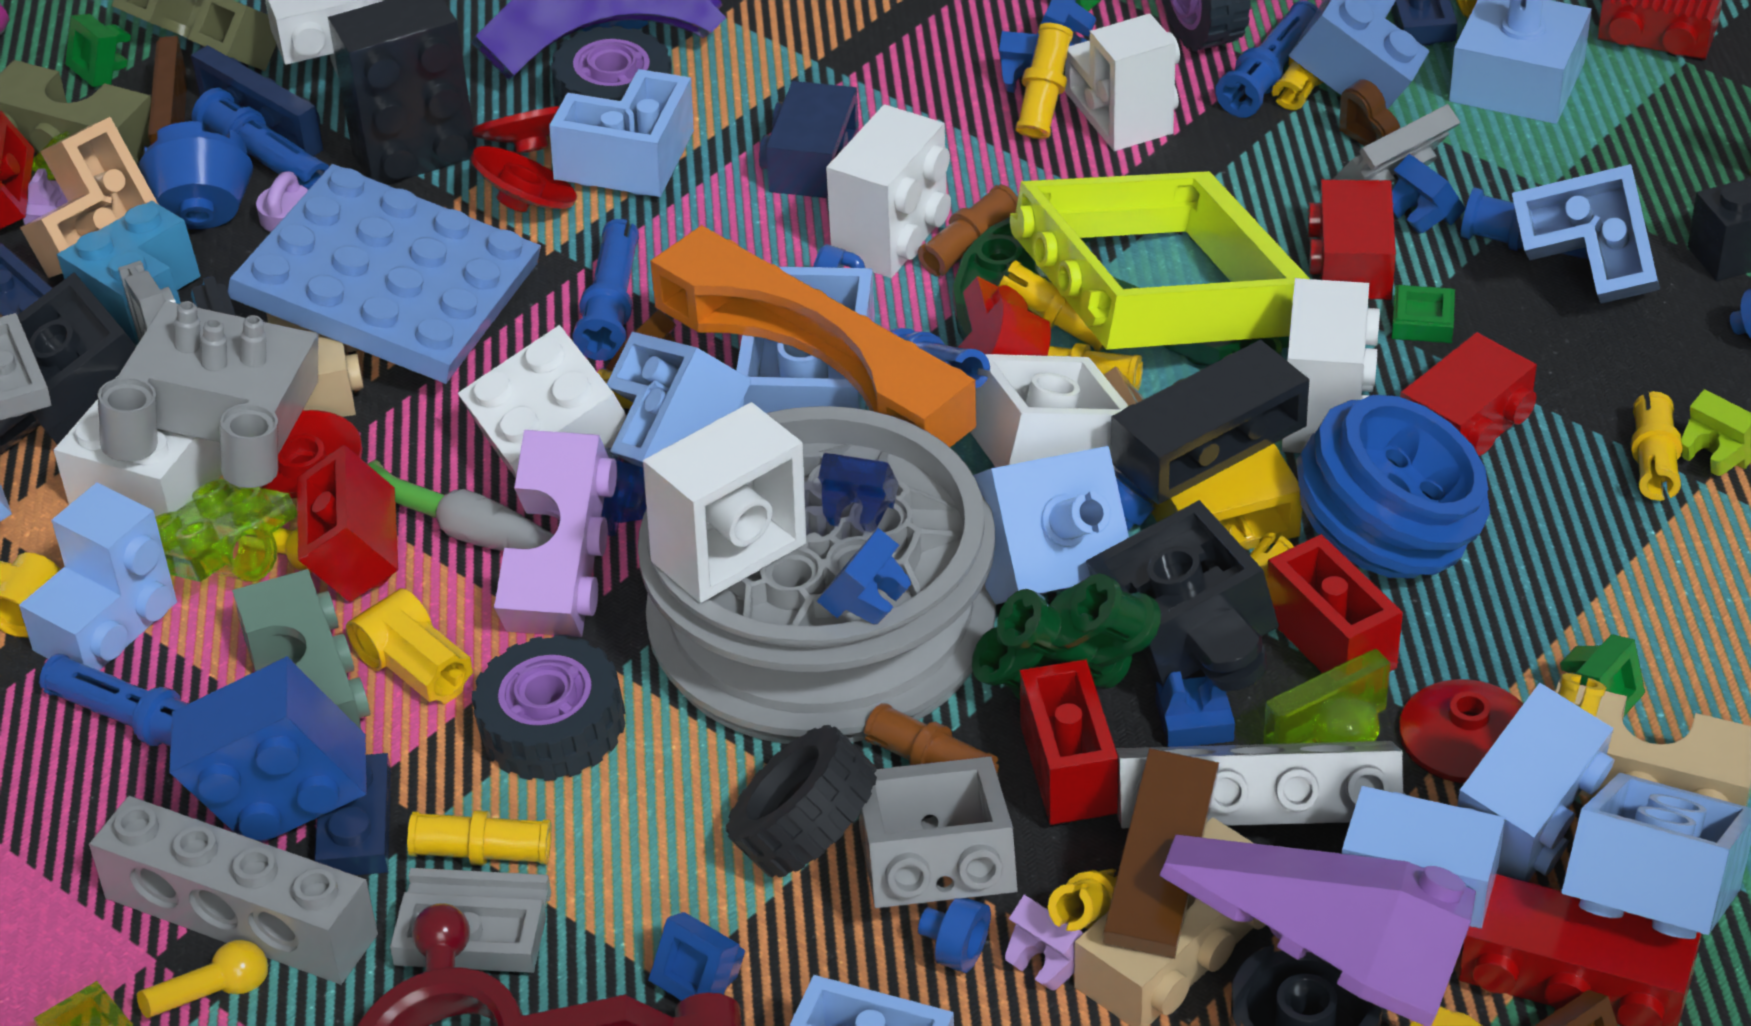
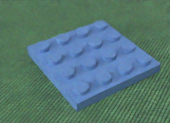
[228,164,541,384]

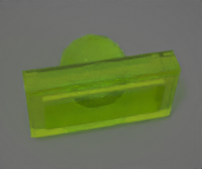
[1264,649,1391,744]

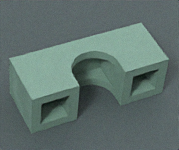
[232,569,371,730]

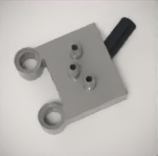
[98,277,318,488]

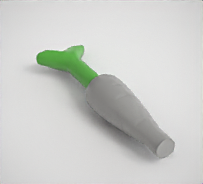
[368,460,554,551]

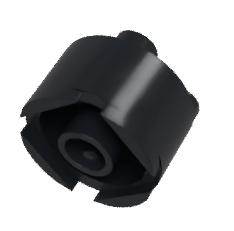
[1230,944,1383,1026]

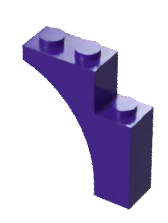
[471,0,726,80]

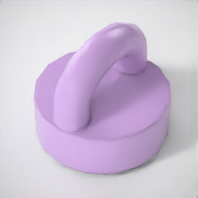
[256,171,308,232]

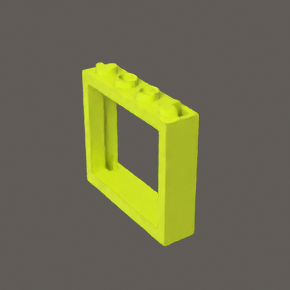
[1010,171,1310,350]

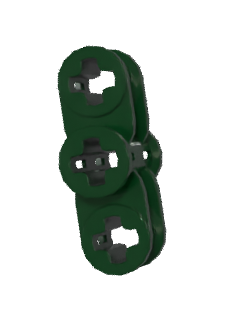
[972,573,1161,699]

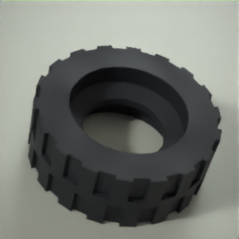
[726,725,877,878]

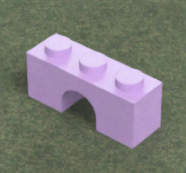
[494,430,617,637]

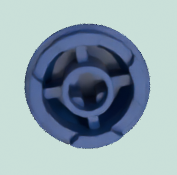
[138,121,253,229]

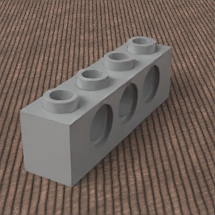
[1116,741,1403,828]
[89,796,378,985]

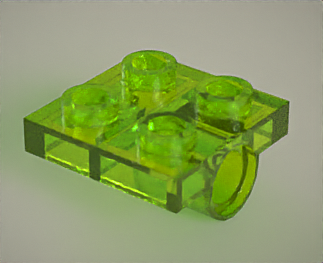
[155,479,297,582]

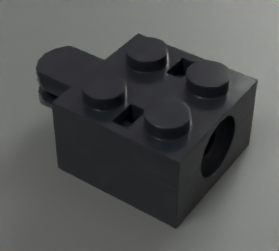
[0,272,136,455]
[1086,500,1279,691]

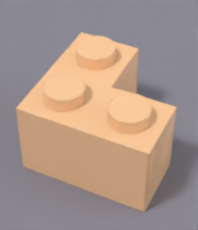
[20,117,158,278]

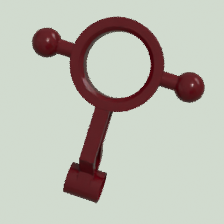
[358,903,741,1026]

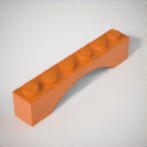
[650,225,976,447]

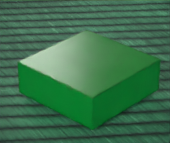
[1392,285,1455,343]

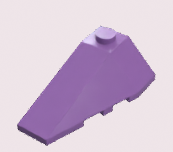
[1159,835,1476,1026]

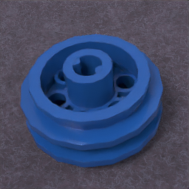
[1296,395,1490,578]

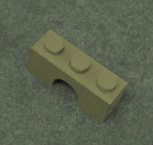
[111,0,276,71]
[0,60,151,164]

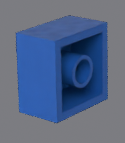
[170,656,367,843]

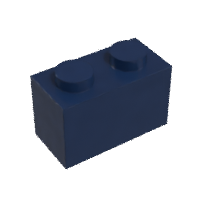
[759,81,859,198]

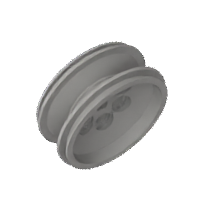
[638,406,996,744]

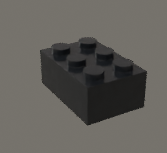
[328,0,476,185]

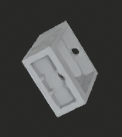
[858,756,1018,908]

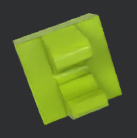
[1681,389,1751,476]

